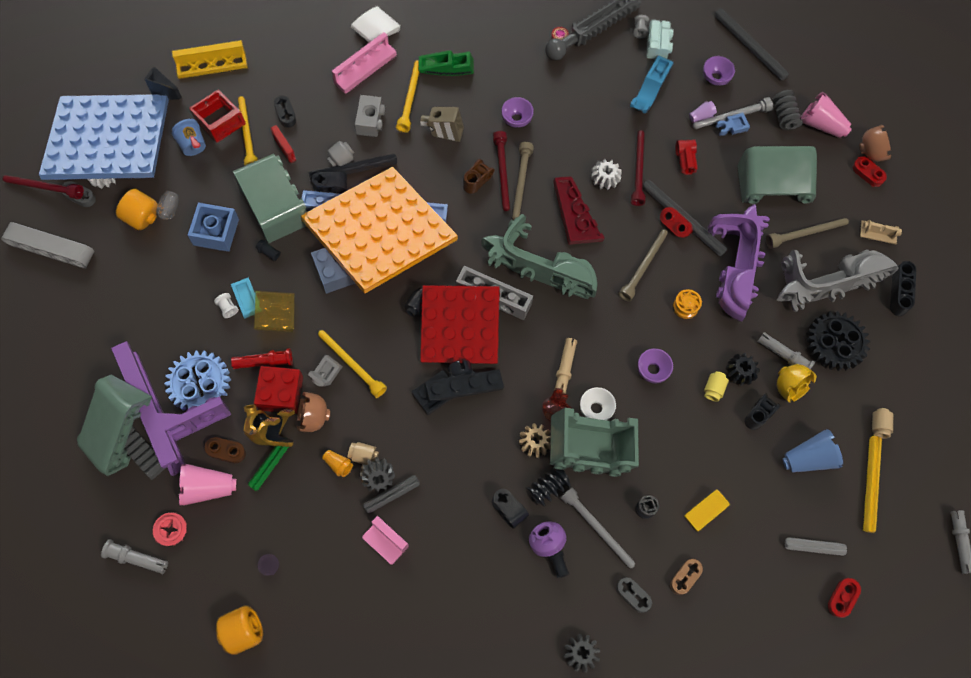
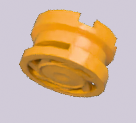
[673,289,702,319]

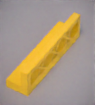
[172,40,248,79]

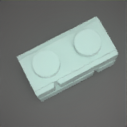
[647,20,673,59]

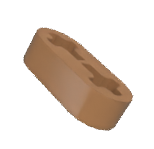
[670,559,703,595]

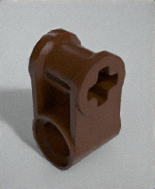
[463,159,495,194]

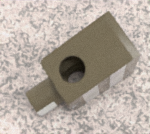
[421,107,464,142]

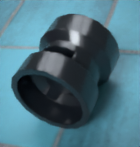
[636,495,659,519]

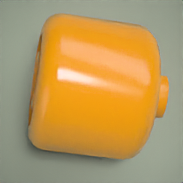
[116,189,158,230]
[216,606,263,655]

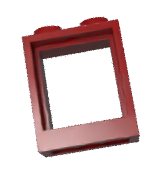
[189,89,246,143]

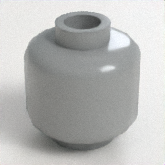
[327,141,355,166]

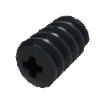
[525,468,571,507]

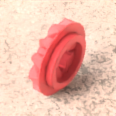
[153,513,187,546]

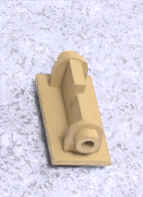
[860,220,902,244]

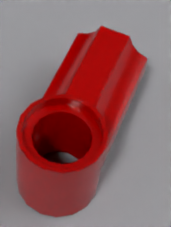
[675,140,698,175]

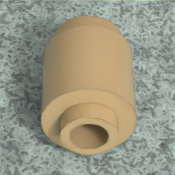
[872,408,893,439]
[348,442,379,465]

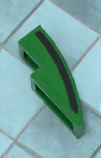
[419,50,474,76]

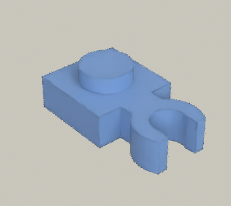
[716,113,750,136]

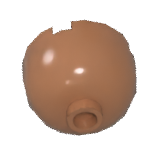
[859,125,891,162]
[297,392,330,432]

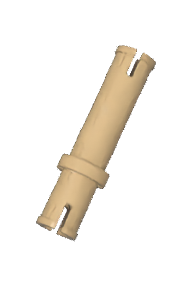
[554,338,577,395]

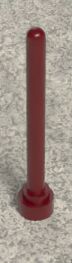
[631,130,646,206]
[493,131,510,211]
[2,175,84,199]

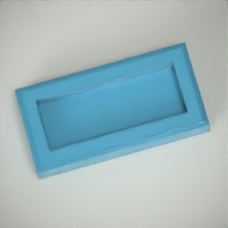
[231,277,263,319]

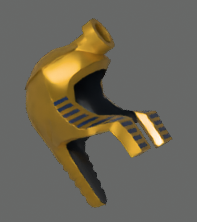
[244,405,295,447]

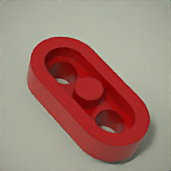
[853,157,887,187]
[660,207,693,238]
[828,578,861,618]

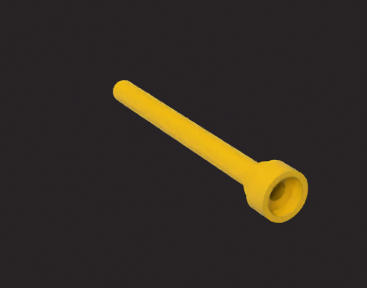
[396,60,419,132]
[238,96,258,166]
[318,330,387,398]

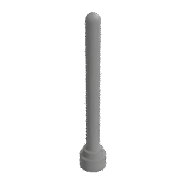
[693,97,773,129]
[561,487,635,568]

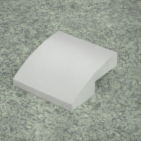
[351,6,400,45]

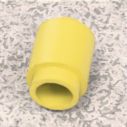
[704,371,729,402]

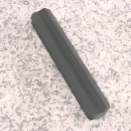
[363,475,420,513]

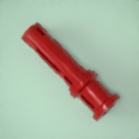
[231,348,293,369]

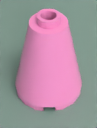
[801,92,851,138]
[179,464,236,505]

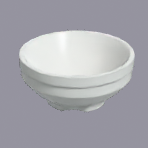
[580,387,616,420]

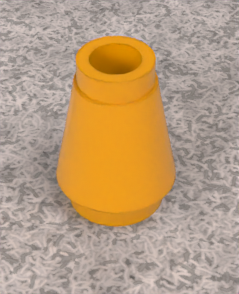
[322,450,353,477]

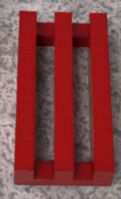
[271,125,296,163]

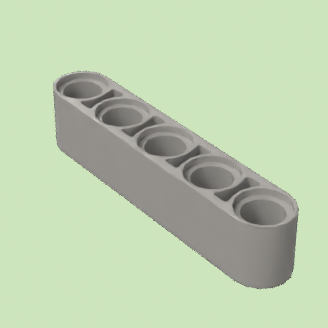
[1,222,95,268]

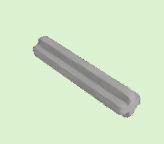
[785,537,847,556]

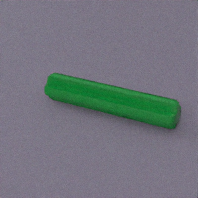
[248,446,289,491]

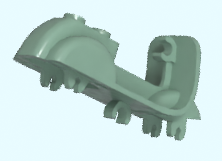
[481,214,597,299]

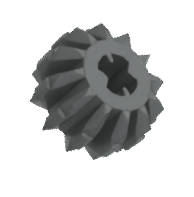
[360,457,395,493]
[564,634,600,672]

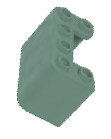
[233,153,307,243]
[550,408,639,477]

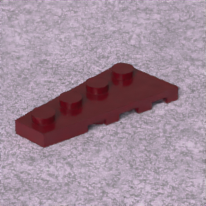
[553,176,605,245]

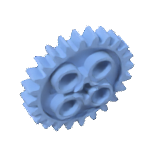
[164,350,231,411]

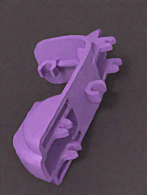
[708,204,770,322]

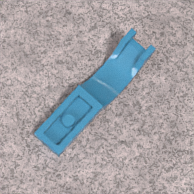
[630,55,674,114]

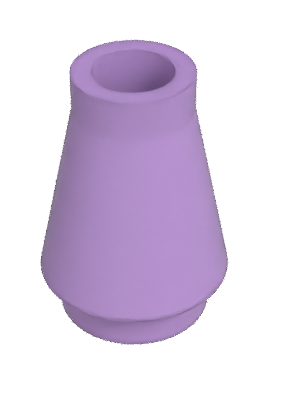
[689,101,717,123]

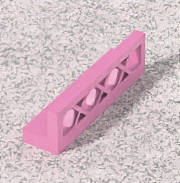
[332,32,397,94]

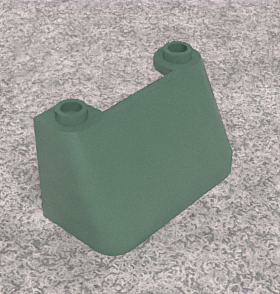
[737,146,817,204]
[77,375,152,476]

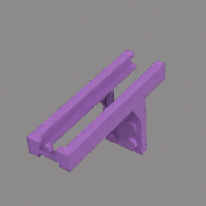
[111,341,231,476]

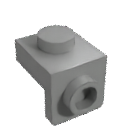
[308,355,343,387]

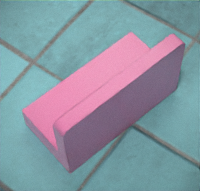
[362,516,409,565]

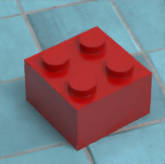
[254,366,303,414]

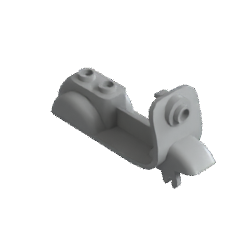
[777,249,899,312]

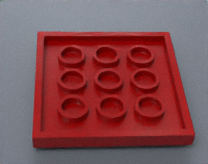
[421,286,500,364]

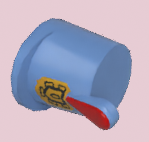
[172,119,206,156]

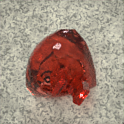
[542,388,572,422]

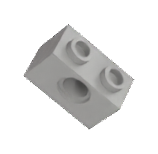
[355,95,385,137]

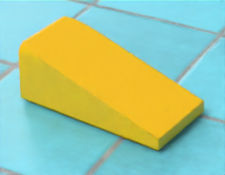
[684,489,730,532]

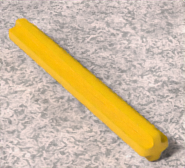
[863,436,882,533]

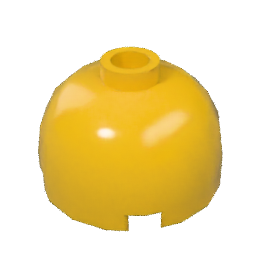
[776,364,817,403]

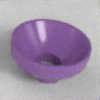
[703,56,735,85]
[502,97,533,127]
[638,348,673,383]
[529,521,567,557]

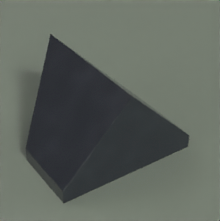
[144,67,182,100]

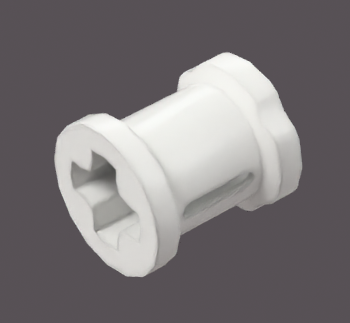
[214,293,239,318]

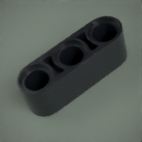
[890,261,917,316]

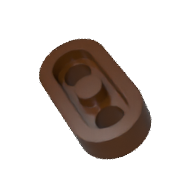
[205,437,246,463]

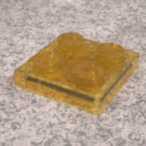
[254,291,295,332]

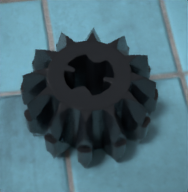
[726,353,760,386]

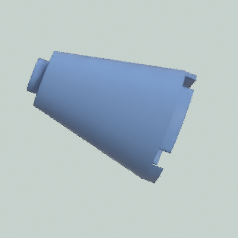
[782,429,843,473]

